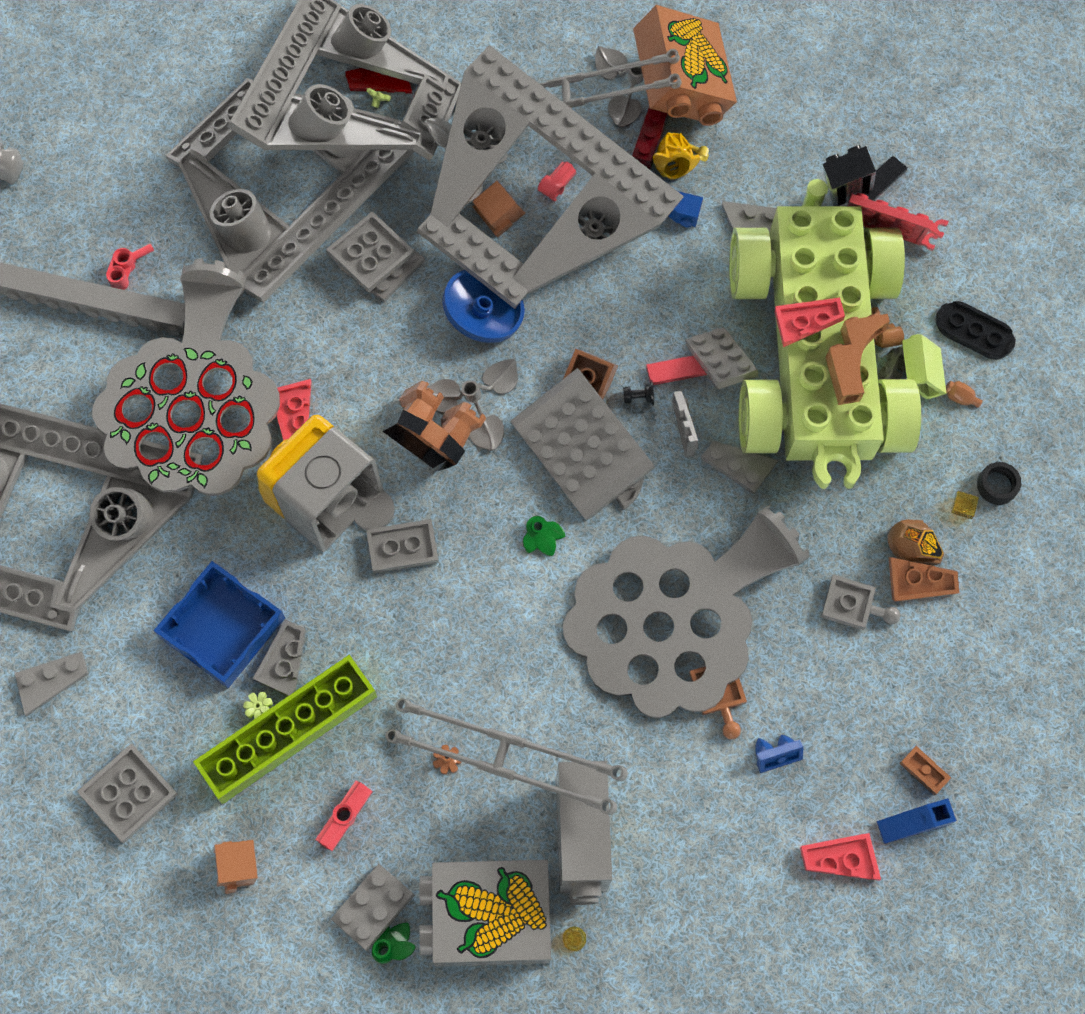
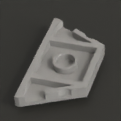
[722,201,777,235]

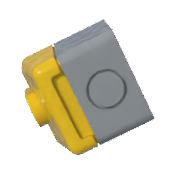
[257,415,383,553]

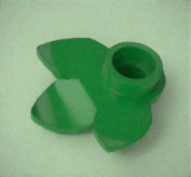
[523,516,565,556]
[371,922,416,964]

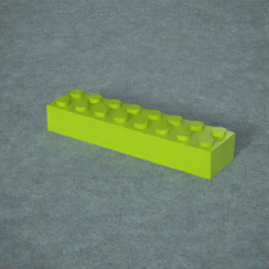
[193,654,377,804]

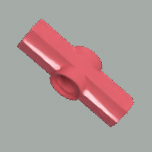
[315,781,373,852]

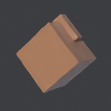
[472,180,525,237]
[213,840,258,894]

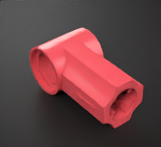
[538,161,576,201]

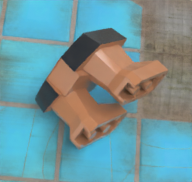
[382,381,486,471]

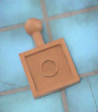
[689,666,747,739]

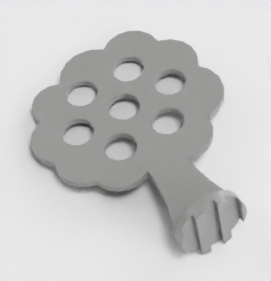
[563,505,809,718]

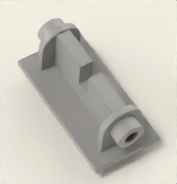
[879,345,905,379]

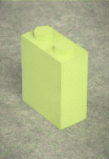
[902,334,947,399]

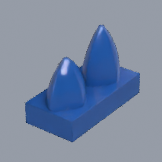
[755,735,804,773]

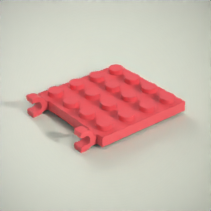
[847,193,949,251]

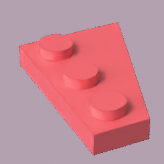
[774,297,845,347]

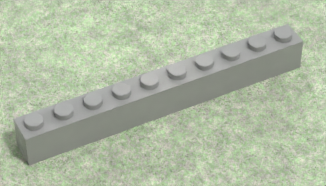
[0,262,185,336]

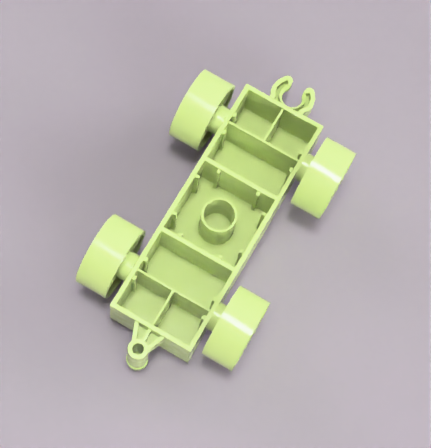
[729,179,921,489]

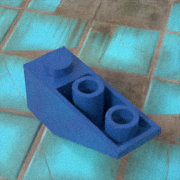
[876,798,957,844]

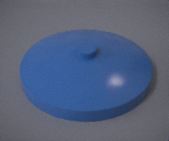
[442,270,525,343]

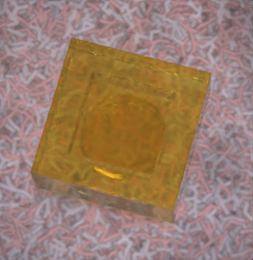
[951,491,979,519]

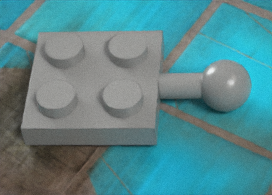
[821,574,900,630]

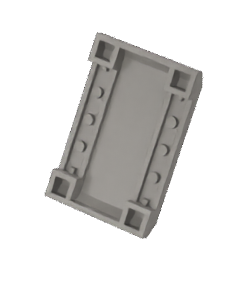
[511,368,656,520]

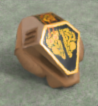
[887,519,944,566]

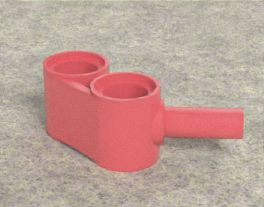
[106,244,154,290]

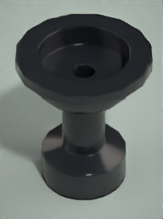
[623,380,655,406]

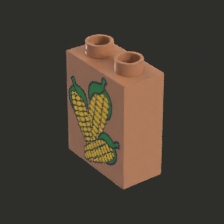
[633,5,737,126]

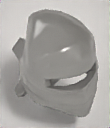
[0,143,23,185]

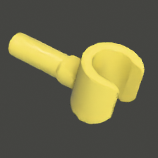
[689,144,709,162]

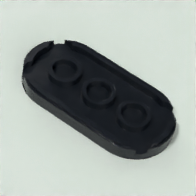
[936,301,1016,359]

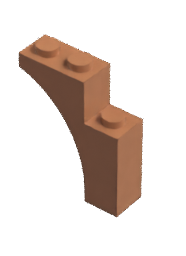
[825,313,890,405]

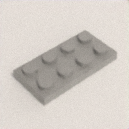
[685,327,758,390]

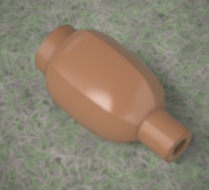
[946,380,983,408]

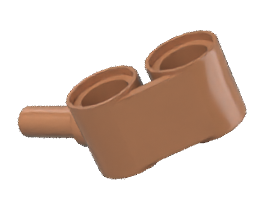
[871,307,904,348]

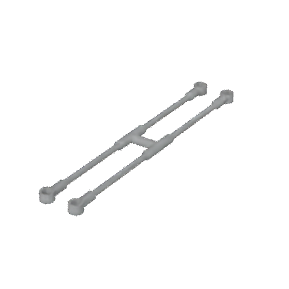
[456,49,682,108]
[385,698,628,815]

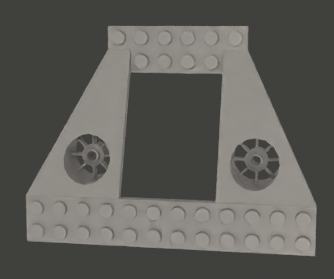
[227,0,461,161]
[417,45,684,309]
[165,78,414,303]
[0,403,203,631]

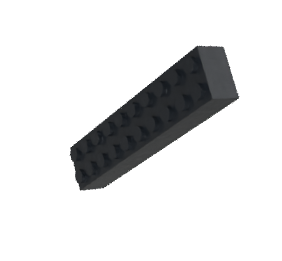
[823,145,876,206]

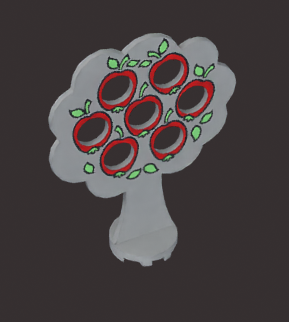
[92,258,280,496]

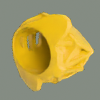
[653,132,701,180]

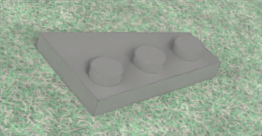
[672,391,698,458]
[253,619,306,697]

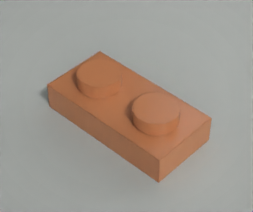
[899,746,951,796]

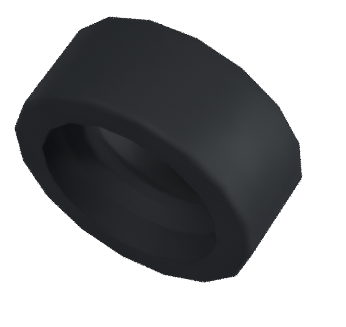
[977,462,1022,505]

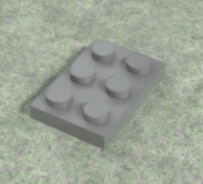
[366,519,439,574]
[331,864,415,951]

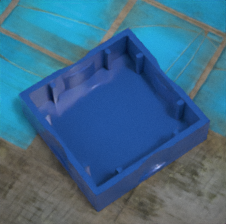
[153,561,285,689]

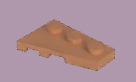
[888,557,959,601]

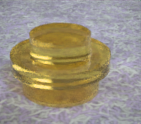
[562,926,586,951]

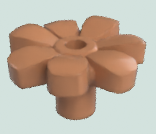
[433,745,462,774]

